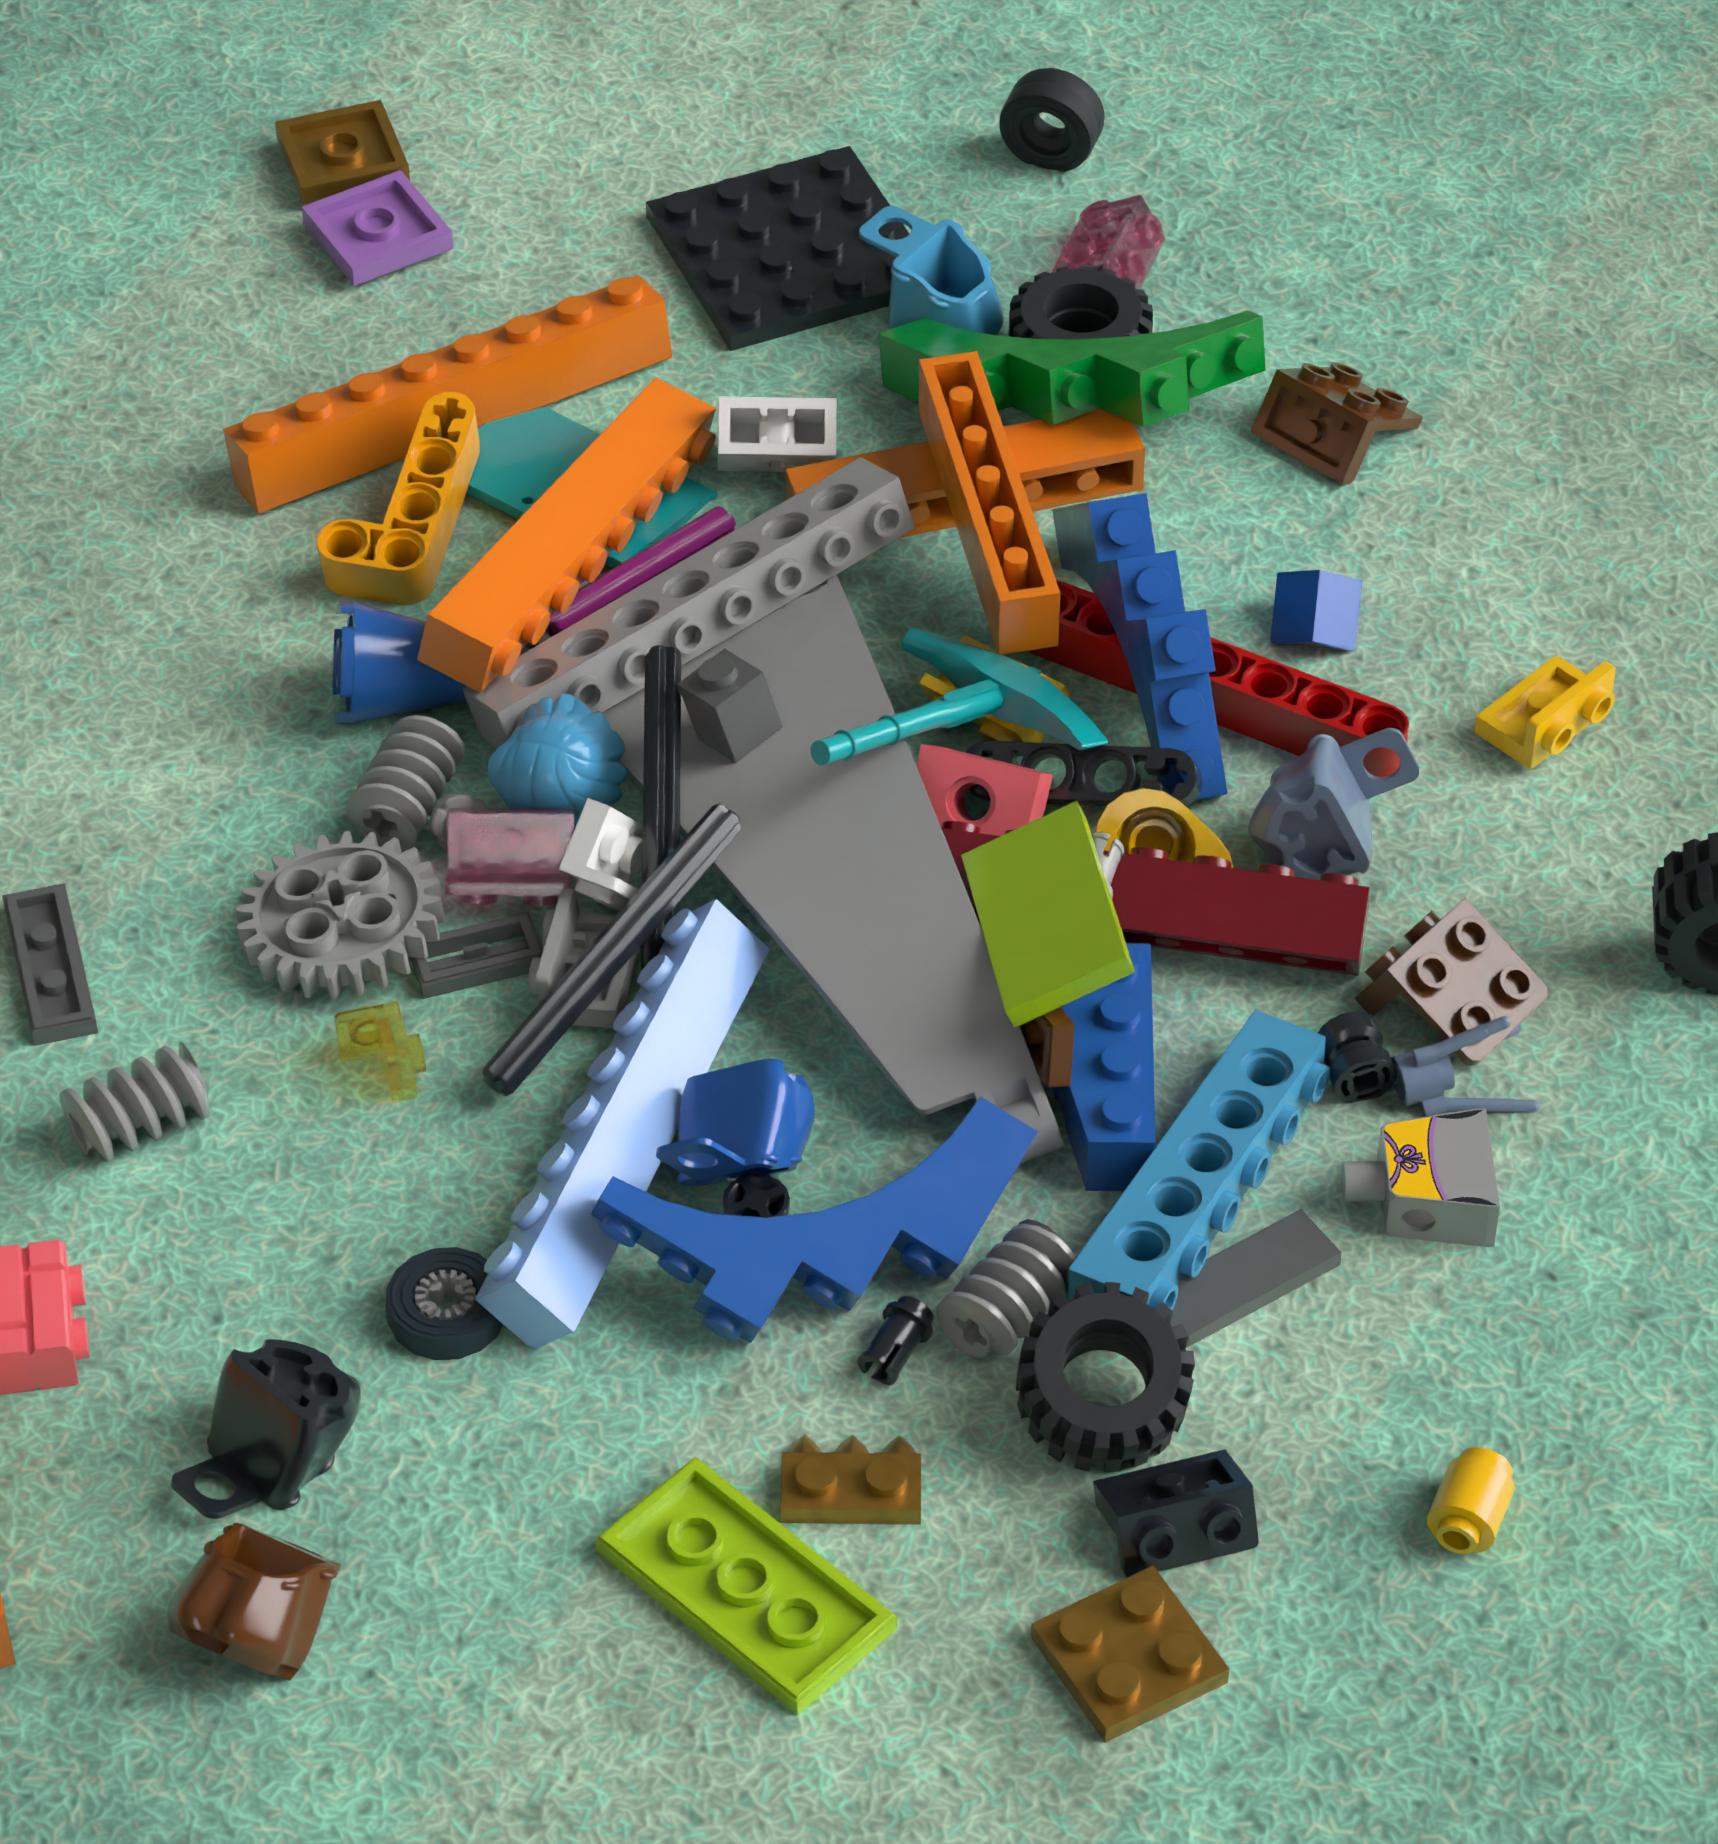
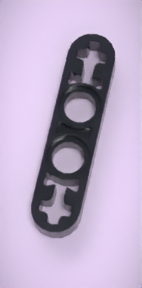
[965,741,1203,807]

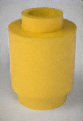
[1426,1447,1514,1554]

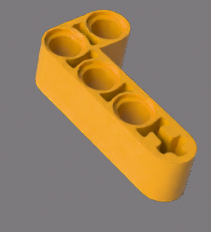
[317,392,480,605]

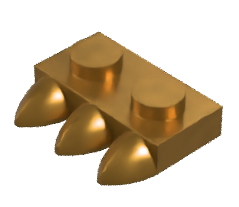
[780,1434,921,1525]

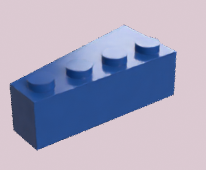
[1052,943,1156,1191]

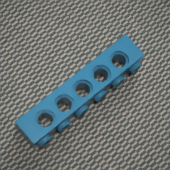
[1068,1010,1330,1310]

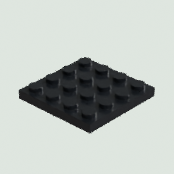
[646,146,909,351]

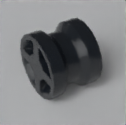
[723,1173,790,1218]

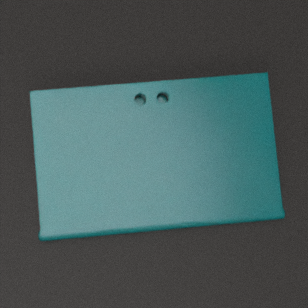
[466,406,718,568]

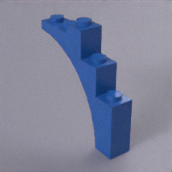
[1052,493,1228,800]
[590,1097,1038,1343]

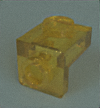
[334,1001,426,1103]

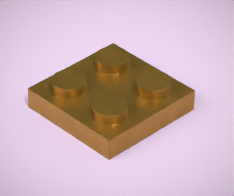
[275,100,410,205]
[1031,1565,1229,1743]

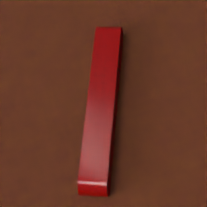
[1028,580,1409,777]

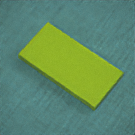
[961,801,1135,1027]
[595,1456,897,1715]

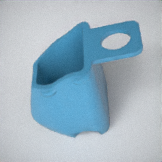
[859,206,1004,335]

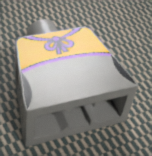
[1341,1108,1500,1247]

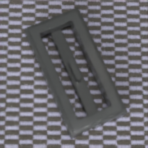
[408,912,543,999]

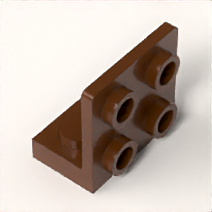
[1250,362,1423,485]

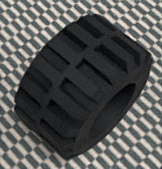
[1008,265,1153,340]
[1652,832,1718,995]
[1016,1282,1195,1473]

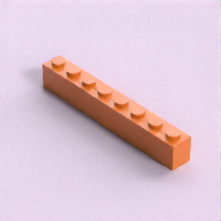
[223,275,672,514]
[417,377,716,693]

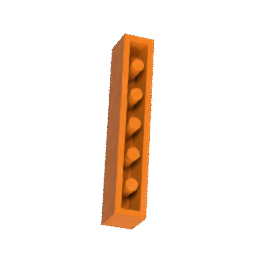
[919,351,1060,655]
[785,409,1145,538]

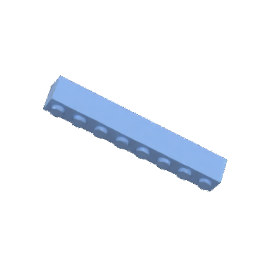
[475,899,770,1349]

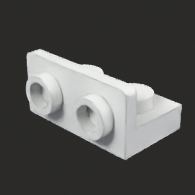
[559,798,643,912]

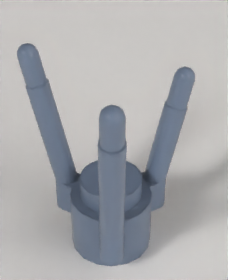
[1391,1016,1540,1117]

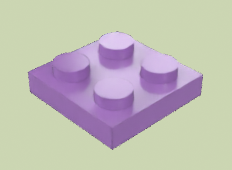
[302,170,454,286]

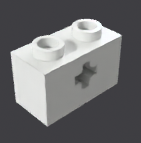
[717,396,837,472]

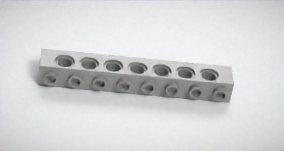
[463,457,915,749]

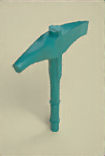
[810,627,1108,766]

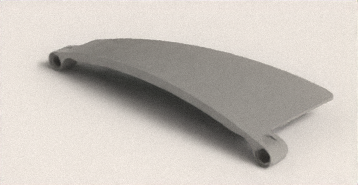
[602,574,1065,1164]

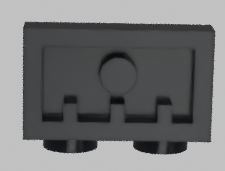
[1093,1449,1259,1577]

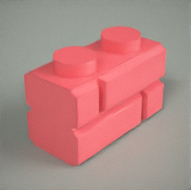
[0,1239,90,1395]

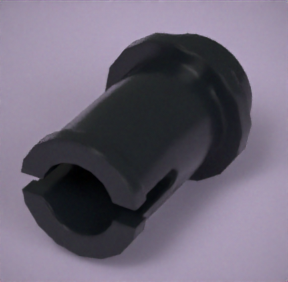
[857,1296,934,1386]

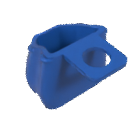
[656,1059,815,1186]

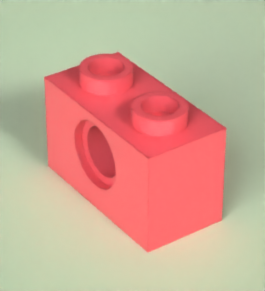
[916,744,1053,836]

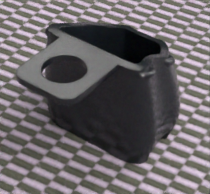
[171,1339,361,1519]

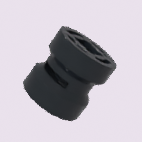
[1318,1011,1397,1103]

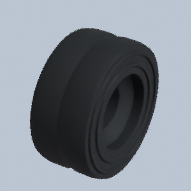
[999,68,1105,172]

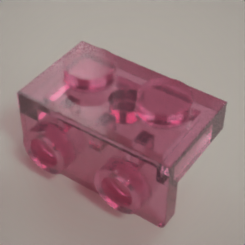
[1051,195,1165,289]
[445,808,575,906]

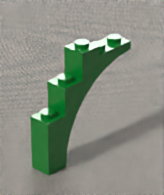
[878,311,1266,427]

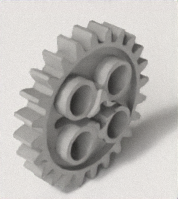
[236,831,445,999]

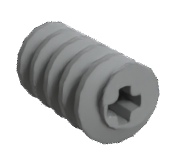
[347,715,465,852]
[59,1041,210,1162]
[937,1219,1077,1359]

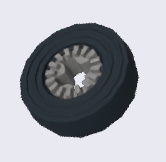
[386,1247,504,1360]

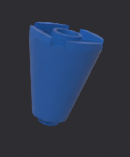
[332,601,467,724]

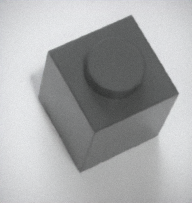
[677,648,783,763]

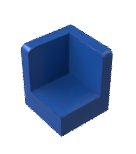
[1270,570,1362,651]

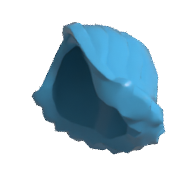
[487,694,628,841]

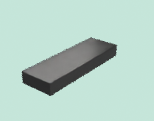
[2,883,98,1046]
[1170,1209,1342,1348]

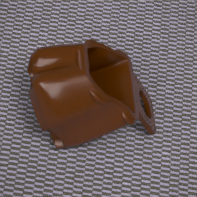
[167,1523,342,1681]

